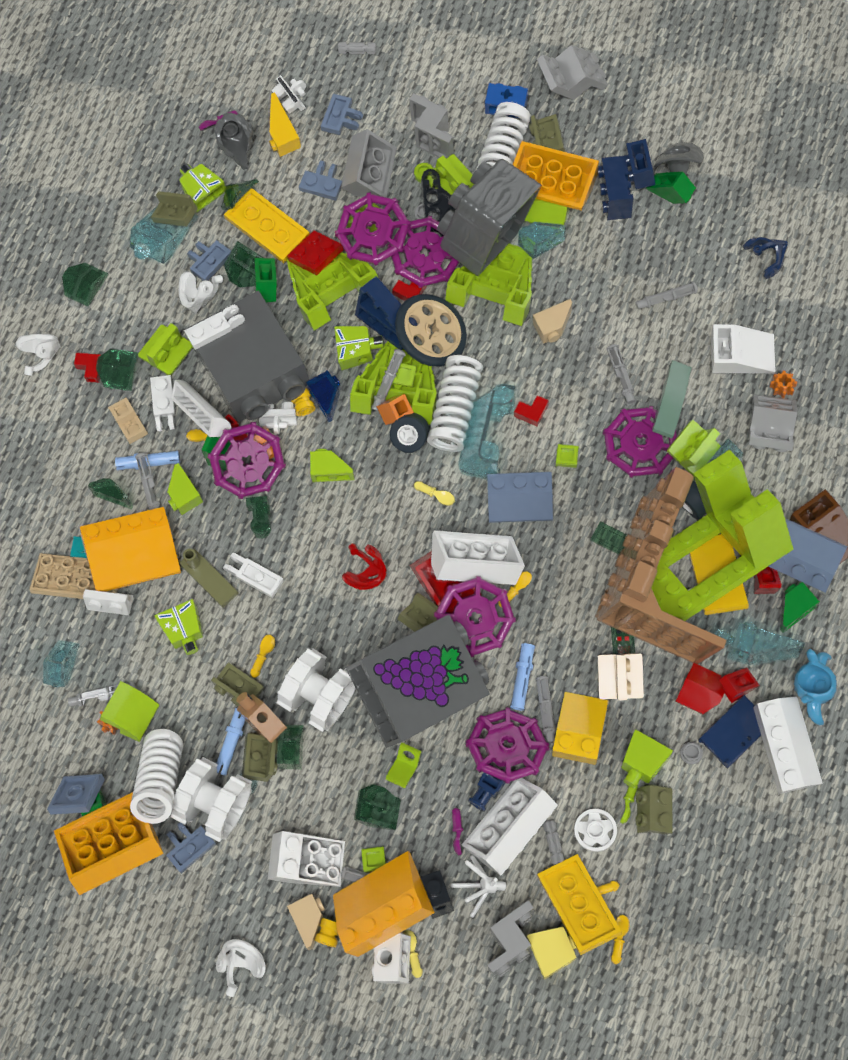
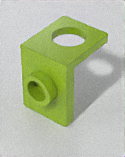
[385,742,421,788]

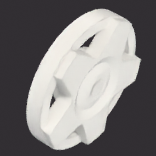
[574,809,617,852]

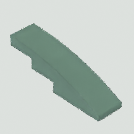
[652,360,692,438]

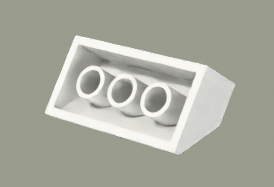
[431,531,525,585]
[753,697,823,795]
[462,778,558,875]

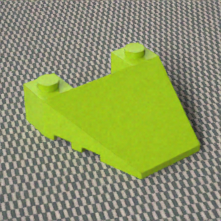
[445,244,532,326]
[287,252,378,330]
[350,341,437,425]

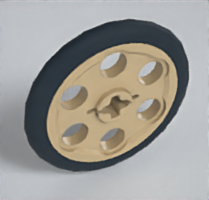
[395,294,467,367]

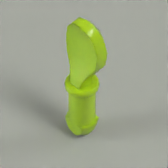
[620,782,639,824]

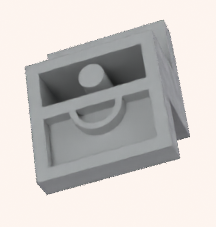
[537,45,608,100]
[409,93,454,159]
[748,394,797,452]
[487,900,534,978]

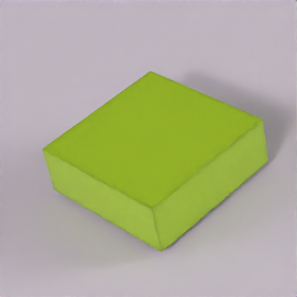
[392,363,417,388]
[556,444,579,468]
[361,847,386,873]

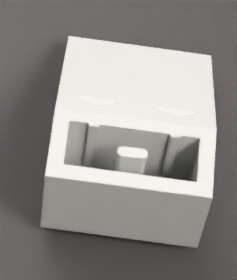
[711,324,775,374]
[267,831,345,887]

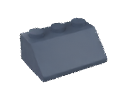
[487,472,553,523]
[768,519,847,593]

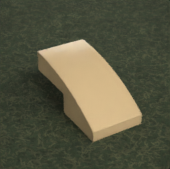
[108,398,148,444]

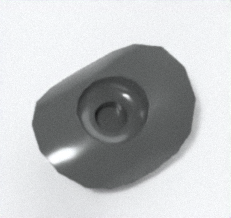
[654,142,704,173]

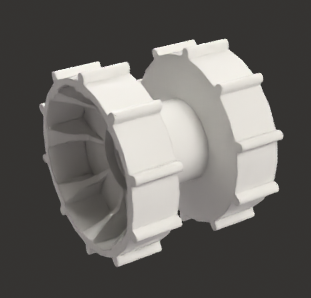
[276,648,356,732]
[170,757,252,842]

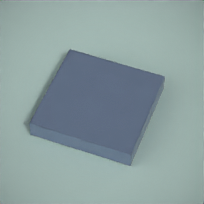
[47,774,105,815]

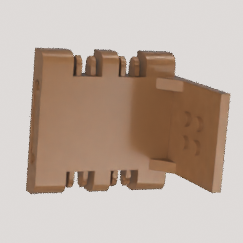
[595,467,727,664]

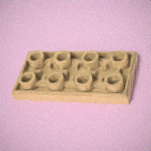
[29,553,118,599]

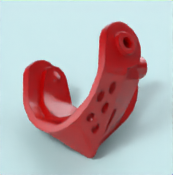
[342,543,387,590]

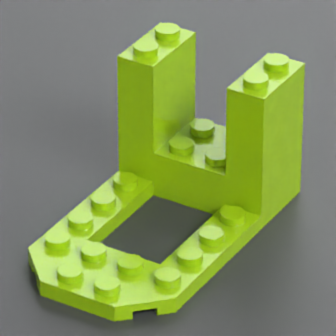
[652,449,794,621]

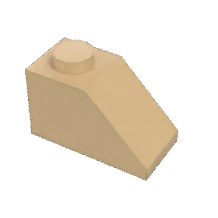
[533,299,572,344]
[287,894,325,950]

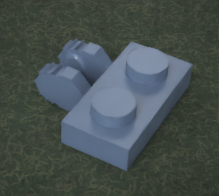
[321,94,363,135]
[299,160,342,201]
[187,240,232,281]
[166,822,216,874]

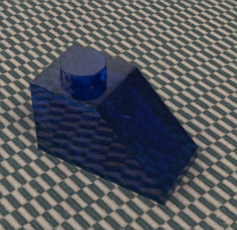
[306,370,341,422]

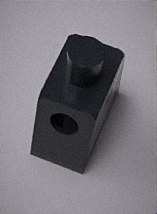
[420,870,454,919]

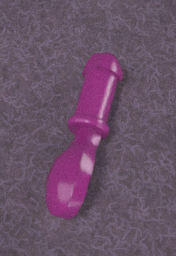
[199,110,238,130]
[452,808,463,856]

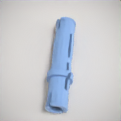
[115,450,180,471]
[510,643,535,711]
[216,708,245,776]

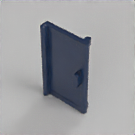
[698,695,761,769]

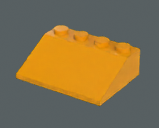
[513,141,599,211]
[80,507,181,592]
[54,792,164,895]
[333,851,435,957]

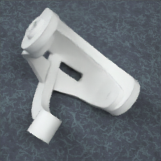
[179,272,223,314]
[16,334,61,376]
[216,939,266,997]

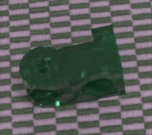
[246,496,271,539]

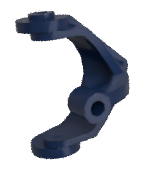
[743,237,788,279]

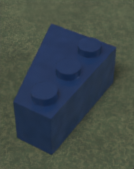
[598,156,634,220]
[355,276,417,350]

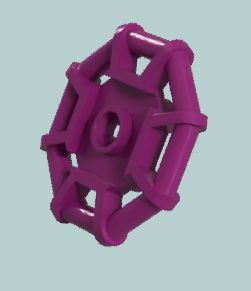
[335,192,411,266]
[387,215,459,288]
[602,406,677,478]
[207,422,286,499]
[434,576,516,657]
[465,707,549,784]

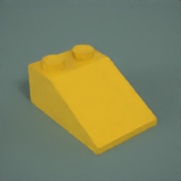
[552,692,608,765]

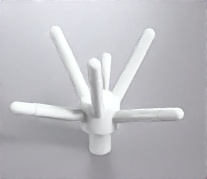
[451,855,506,918]

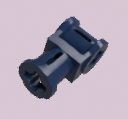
[468,764,505,812]

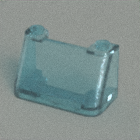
[458,384,515,480]

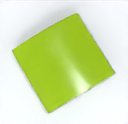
[100,681,159,742]

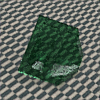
[221,179,259,210]
[224,241,263,288]
[62,263,109,307]
[96,348,138,391]
[88,478,133,510]
[354,784,401,830]

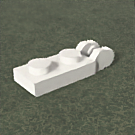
[184,304,245,349]
[150,375,176,431]
[223,553,284,598]

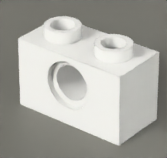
[372,933,411,984]

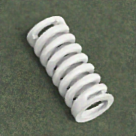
[475,102,531,170]
[427,355,483,452]
[130,729,184,824]

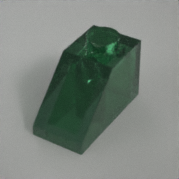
[277,725,304,770]

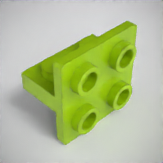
[427,154,474,195]
[138,323,193,376]
[667,420,722,477]

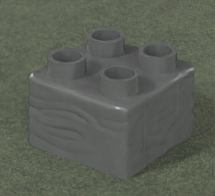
[437,159,542,276]

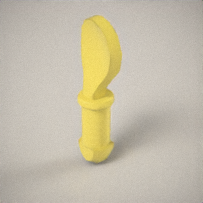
[414,481,455,506]
[402,930,423,978]

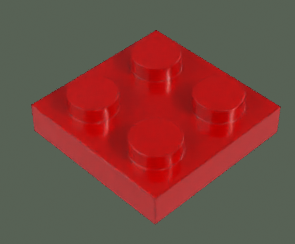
[287,230,344,276]

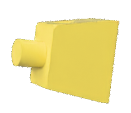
[527,927,577,979]

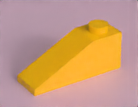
[269,92,301,157]

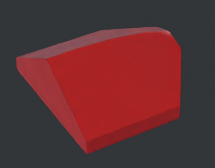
[676,663,725,715]

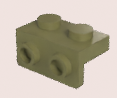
[529,114,565,152]
[151,191,197,227]
[398,593,438,632]
[211,662,264,707]
[242,733,279,782]
[636,785,673,835]

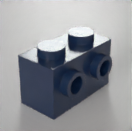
[624,139,656,189]

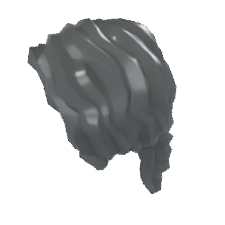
[215,113,253,170]

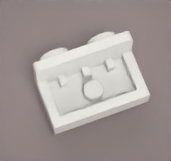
[83,589,134,616]

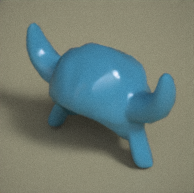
[794,649,837,725]

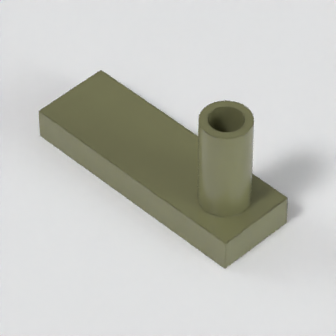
[179,549,239,608]

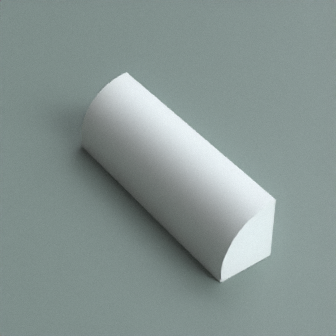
[171,380,232,437]

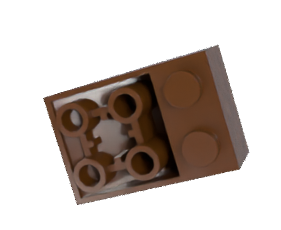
[790,489,848,565]

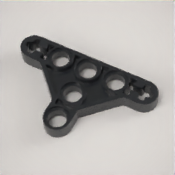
[421,169,456,262]

